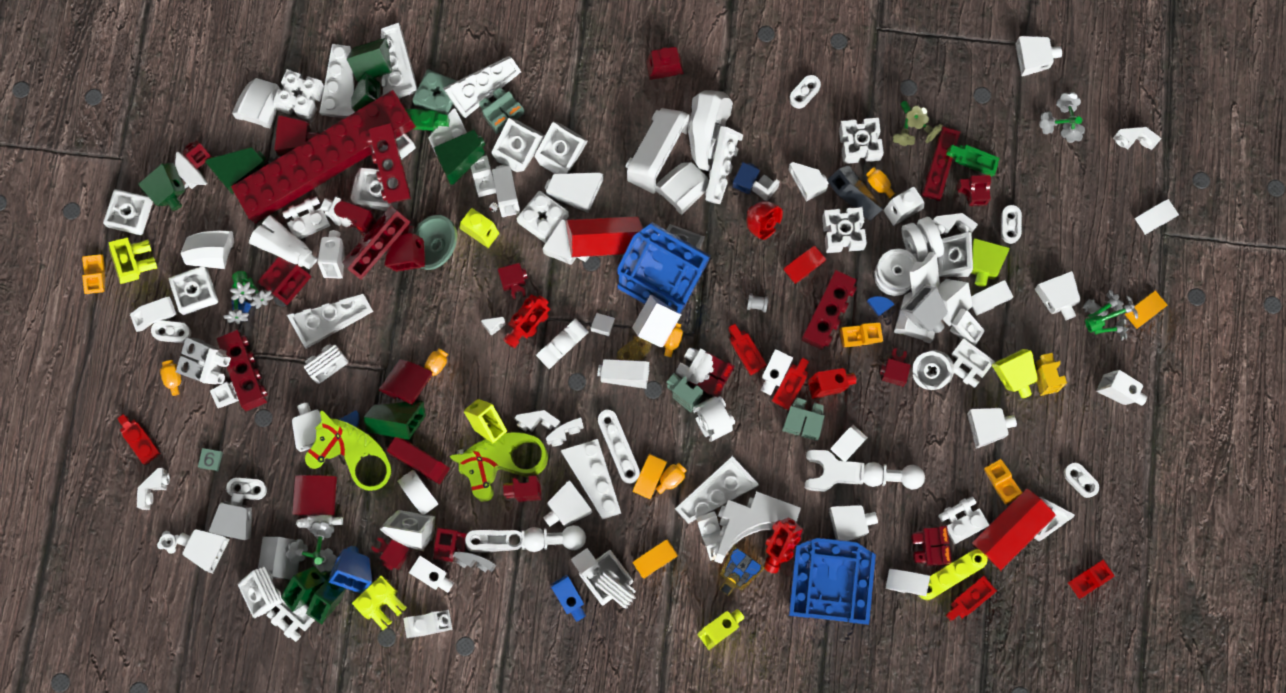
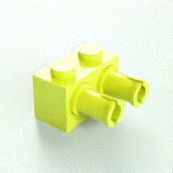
[109,238,157,284]
[352,575,407,630]

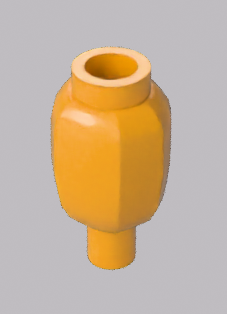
[866,167,895,198]
[664,323,683,357]
[424,348,448,382]
[160,360,181,396]
[656,462,687,494]

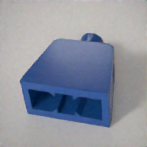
[329,546,372,594]
[550,575,586,622]

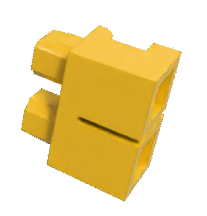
[1036,353,1067,396]

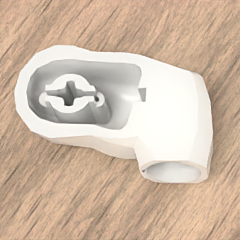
[688,90,733,172]

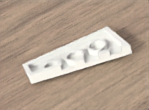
[381,23,418,98]
[320,44,355,118]
[443,56,521,118]
[705,126,743,204]
[287,294,373,349]
[561,439,621,519]
[675,456,759,524]

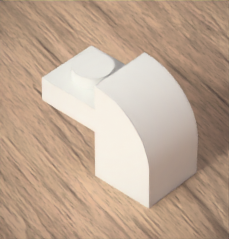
[398,470,438,516]

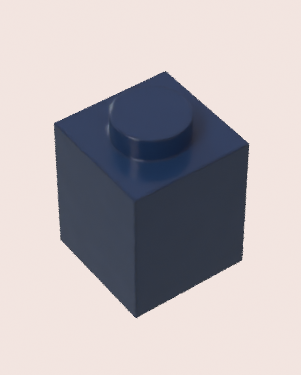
[732,162,760,195]

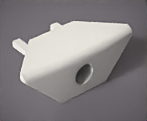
[175,152,208,189]

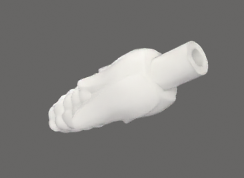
[296,515,343,530]

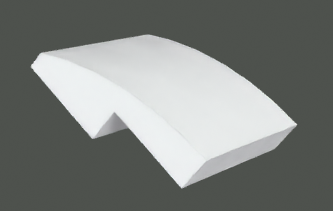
[910,252,940,296]

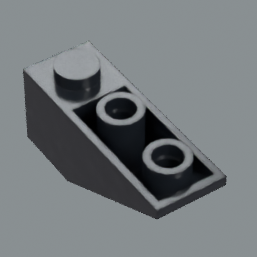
[827,166,883,221]

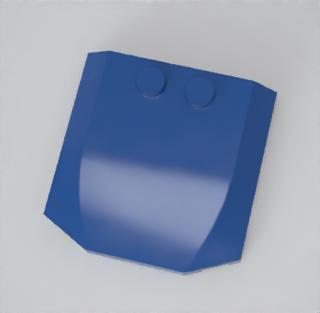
[618,222,711,314]
[789,538,876,625]

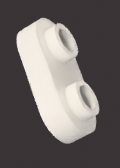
[790,75,821,109]
[1001,205,1022,243]
[151,321,191,343]
[1064,463,1099,498]
[227,478,267,500]

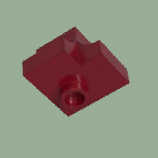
[957,175,991,206]
[433,528,467,562]

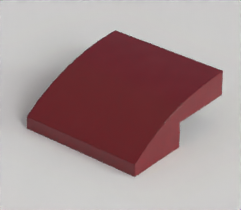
[257,257,312,305]
[379,359,432,405]
[292,475,337,516]

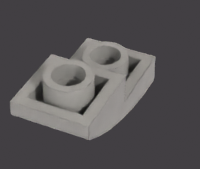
[453,552,496,573]

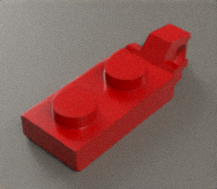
[728,324,767,376]
[772,358,809,410]
[117,414,161,465]
[945,576,997,621]

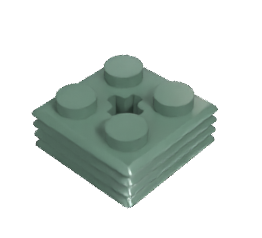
[412,69,456,115]

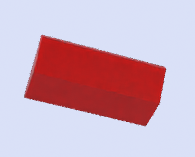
[566,217,643,257]
[972,489,1056,571]

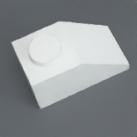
[789,162,828,201]

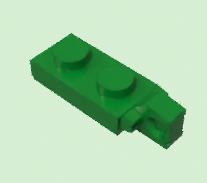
[405,108,450,131]
[946,145,1000,177]

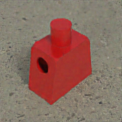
[807,368,856,399]

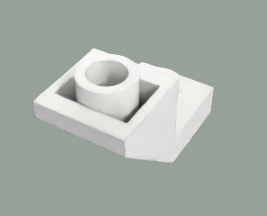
[1113,127,1161,150]
[933,213,978,235]
[130,297,176,332]
[515,410,561,432]
[137,468,170,510]
[696,511,729,561]
[571,548,600,579]
[403,610,452,638]

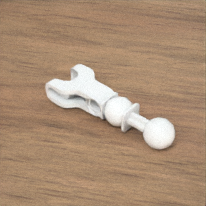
[804,450,925,492]
[465,525,586,553]

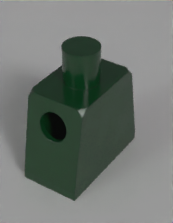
[139,163,185,211]
[281,567,329,612]
[306,577,346,625]

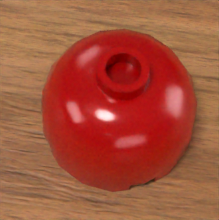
[746,201,783,240]

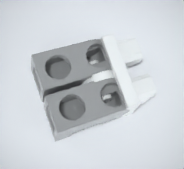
[176,337,231,384]

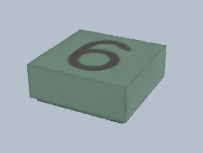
[198,448,223,471]

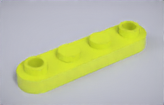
[918,549,987,600]

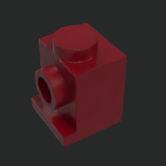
[182,140,211,169]

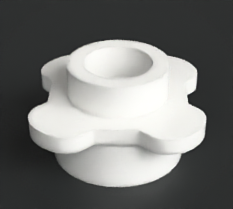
[157,531,179,554]

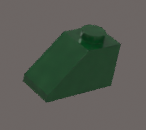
[351,73,380,112]

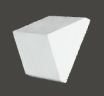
[938,232,973,277]
[938,279,973,326]
[632,295,681,347]

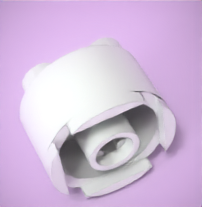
[913,350,955,390]
[693,396,735,442]

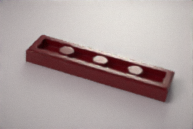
[922,126,961,201]

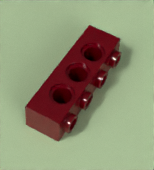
[366,123,412,204]
[342,205,410,280]
[801,270,857,350]
[216,330,268,411]

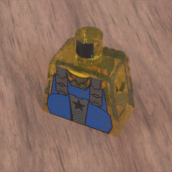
[719,545,765,596]

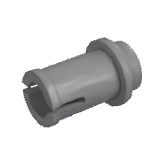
[1082,299,1108,317]

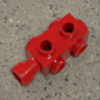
[503,294,550,349]
[763,517,803,573]

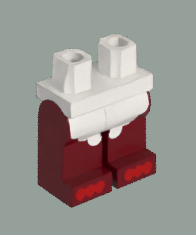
[321,197,376,237]
[675,347,735,398]

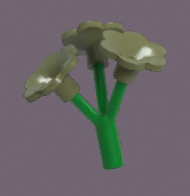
[893,101,943,146]

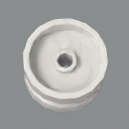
[902,217,944,262]
[874,249,918,296]

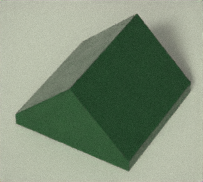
[346,38,392,82]

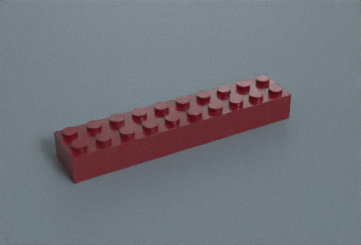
[231,90,416,224]

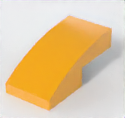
[82,254,105,294]
[1124,290,1168,329]
[839,323,883,348]
[633,454,667,499]
[984,459,1023,505]
[632,539,679,579]

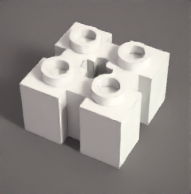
[273,70,324,122]
[839,118,883,164]
[822,207,867,253]

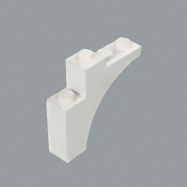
[713,491,801,564]

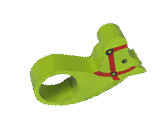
[305,411,391,491]
[450,432,548,502]

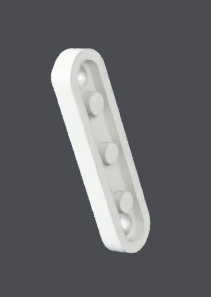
[598,410,640,483]

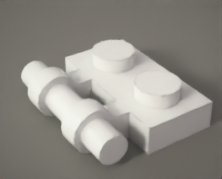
[282,197,330,240]
[951,339,995,388]
[938,497,989,545]
[266,598,315,642]

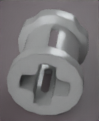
[747,293,769,313]

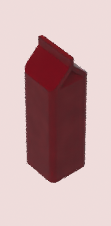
[387,437,450,485]

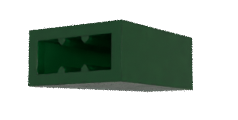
[433,130,485,185]
[205,147,266,194]
[364,400,426,440]

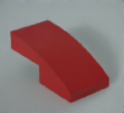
[783,246,826,284]
[1068,559,1115,599]

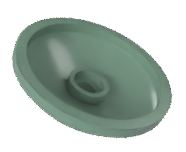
[414,215,457,270]

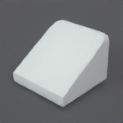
[591,313,615,336]
[481,317,506,335]

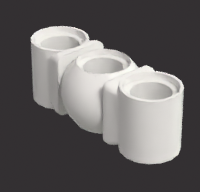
[536,318,589,369]

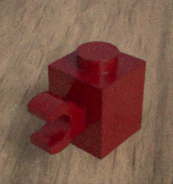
[498,263,528,300]
[880,348,911,387]
[371,537,412,571]

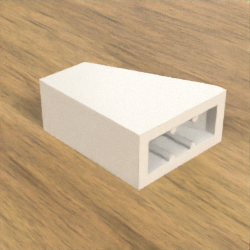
[492,165,520,217]
[545,173,603,213]
[598,359,649,389]

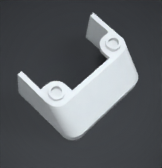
[626,108,689,194]

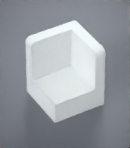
[752,175,780,201]

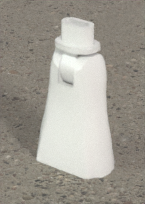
[249,215,318,269]

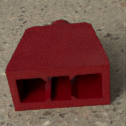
[646,47,684,80]
[274,116,320,156]
[384,225,425,272]

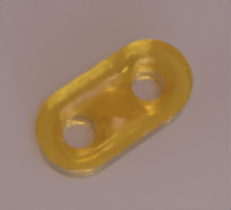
[617,336,651,361]

